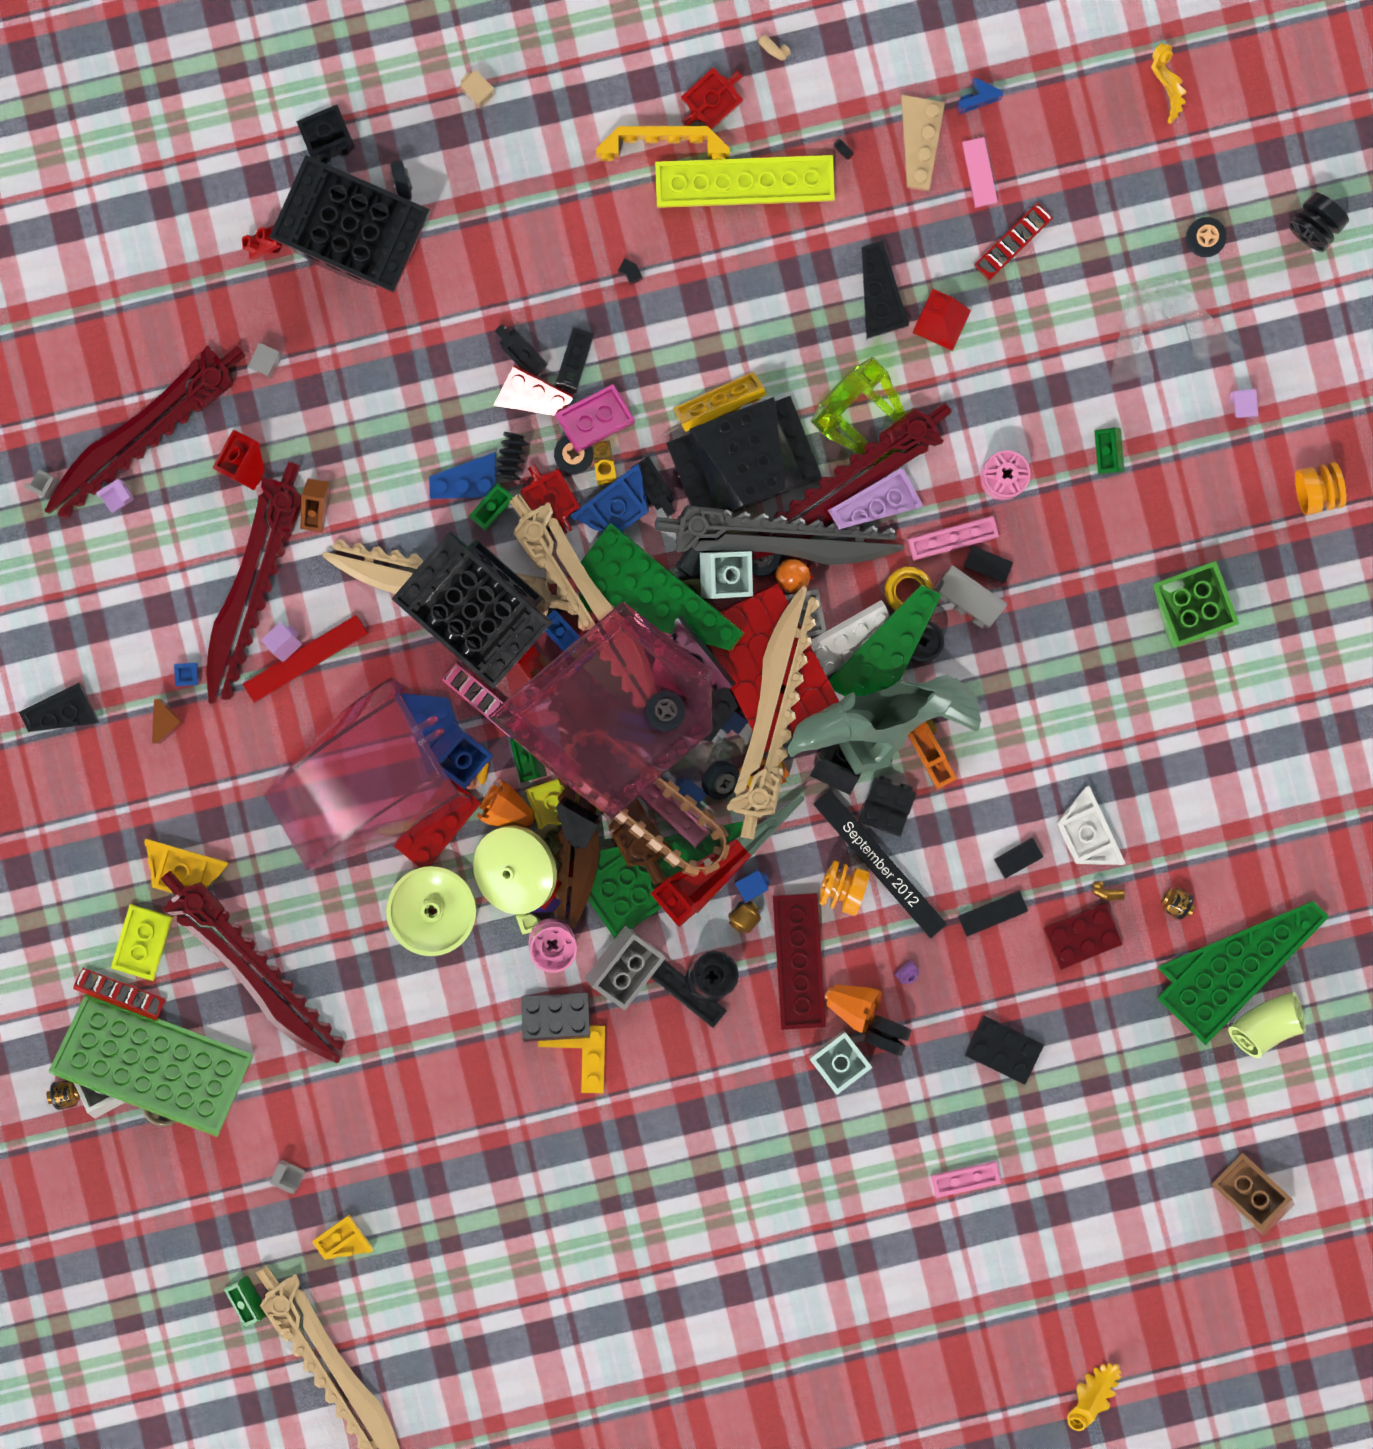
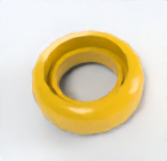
[884,567,933,611]

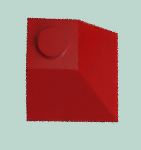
[912,289,971,351]
[212,429,265,490]

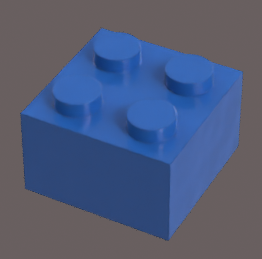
[425,722,494,790]

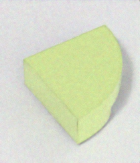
[515,913,541,935]

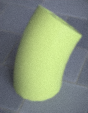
[1228,992,1306,1058]

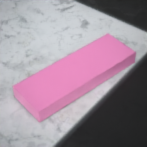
[962,137,998,208]
[930,1161,1001,1198]

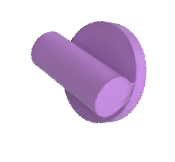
[893,960,919,984]

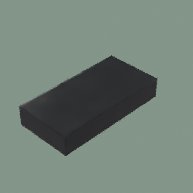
[963,546,1013,583]
[993,838,1044,879]

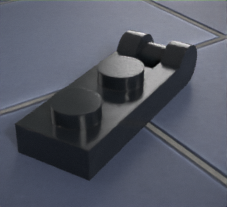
[555,327,595,393]

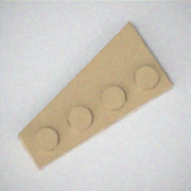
[901,95,945,191]

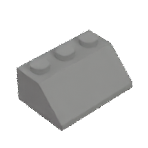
[933,565,1007,629]

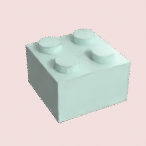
[700,551,753,599]
[808,1029,872,1095]

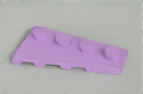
[828,468,923,530]

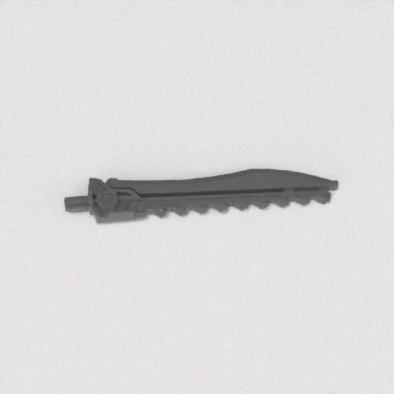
[655,505,904,565]

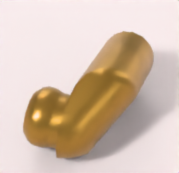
[1091,881,1125,901]

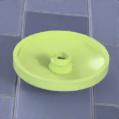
[473,825,557,914]
[386,866,477,956]

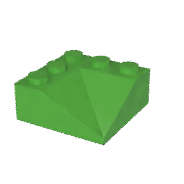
[1152,561,1239,648]

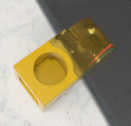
[592,440,617,485]

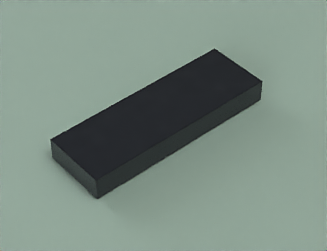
[958,891,1028,937]

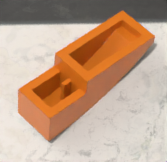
[908,721,957,790]

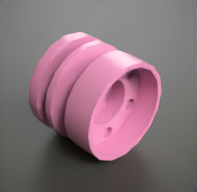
[980,450,1031,501]
[528,918,577,973]

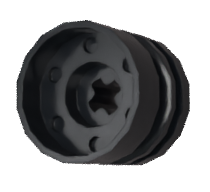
[1288,192,1349,252]
[685,951,739,1004]

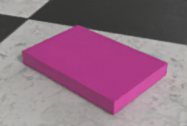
[555,384,635,453]

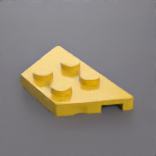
[144,839,229,893]

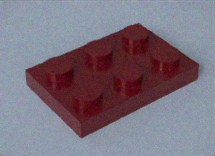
[1043,903,1123,970]

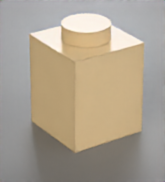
[460,70,496,109]

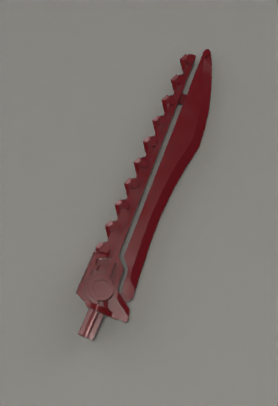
[44,346,246,519]
[747,402,952,560]
[207,461,302,704]
[161,870,345,1063]

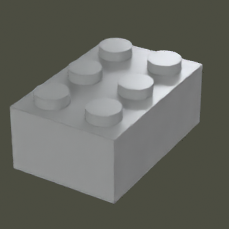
[584,925,666,1010]

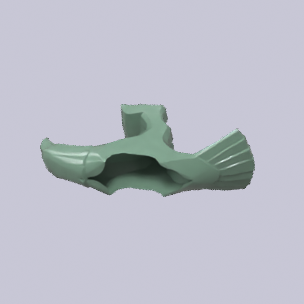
[787,675,981,774]

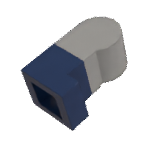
[721,711,753,747]

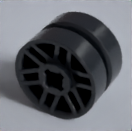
[911,622,944,663]
[864,1014,912,1056]

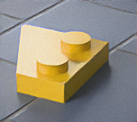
[312,1214,374,1260]

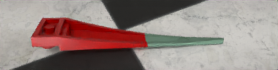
[650,796,804,927]

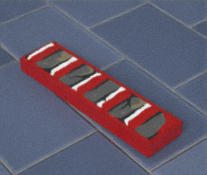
[974,202,1053,281]
[73,968,166,1021]

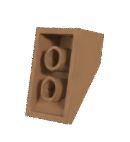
[1211,1153,1295,1236]

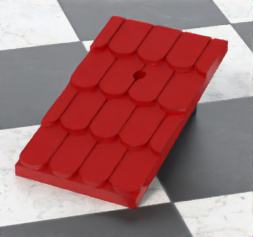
[709,583,840,752]

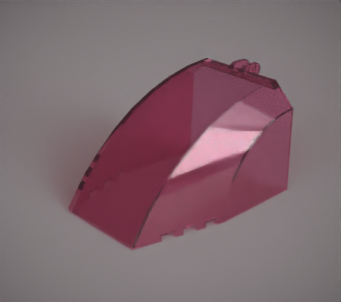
[264,677,472,871]

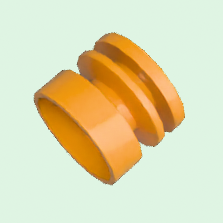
[1295,462,1346,515]
[819,860,870,916]

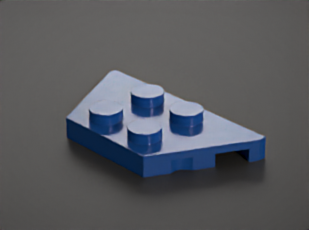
[570,464,649,533]
[399,693,459,774]

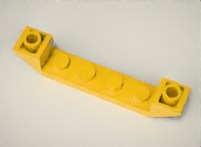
[596,126,730,161]

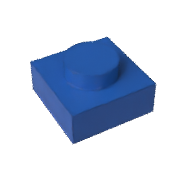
[174,663,199,686]

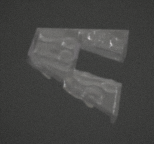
[1109,275,1239,386]

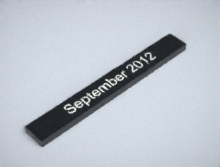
[813,790,947,939]

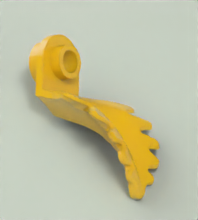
[1151,43,1186,124]
[1067,1363,1121,1431]

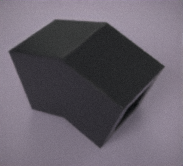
[618,258,643,285]

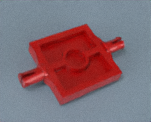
[681,67,743,130]
[520,464,580,534]

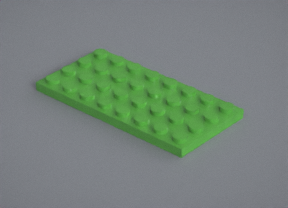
[49,994,253,1137]

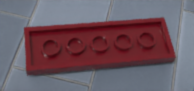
[772,893,826,1030]

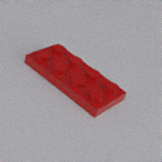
[391,776,481,868]

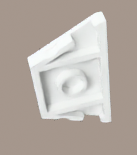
[1057,786,1126,865]

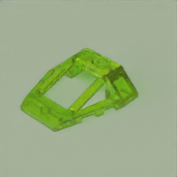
[811,357,907,462]

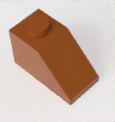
[300,478,329,533]

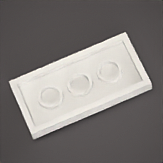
[810,600,890,676]

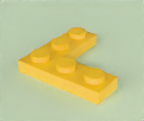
[538,1025,605,1093]

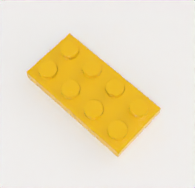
[673,372,767,432]

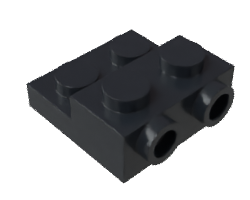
[296,104,355,164]
[858,776,917,837]

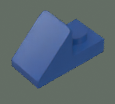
[956,77,1004,115]
[545,610,584,656]

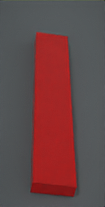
[242,615,369,703]

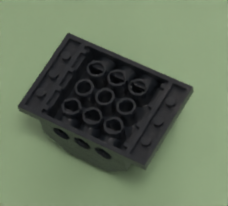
[269,155,430,293]
[666,395,822,513]
[392,531,553,689]

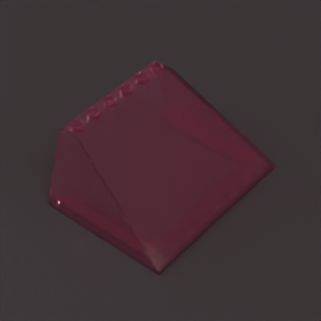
[488,602,713,819]

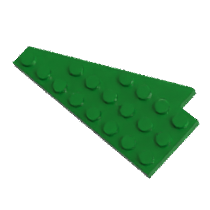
[579,523,745,651]
[588,821,744,939]
[1156,901,1329,1045]

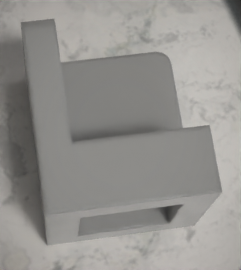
[249,343,282,379]
[24,469,60,500]
[269,1160,305,1194]

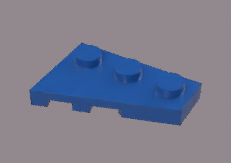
[429,452,497,500]

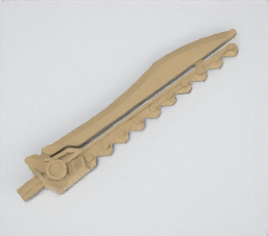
[509,494,657,708]
[323,539,568,617]
[727,586,820,840]
[256,1265,400,1449]

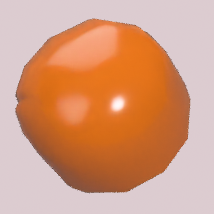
[775,558,810,593]

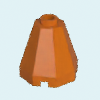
[477,778,535,829]
[825,984,882,1033]

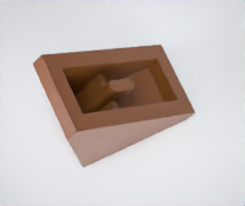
[152,699,184,744]

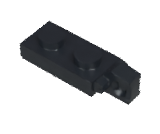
[495,324,549,376]
[630,456,675,517]

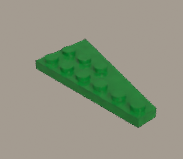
[829,585,942,697]

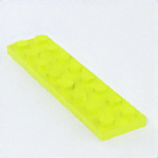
[655,155,835,208]

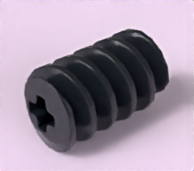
[494,432,530,481]

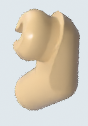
[758,35,791,60]

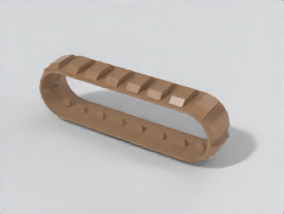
[561,728,730,877]

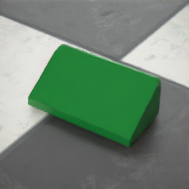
[1094,427,1125,475]
[469,483,513,532]
[510,733,547,783]
[224,1276,267,1328]

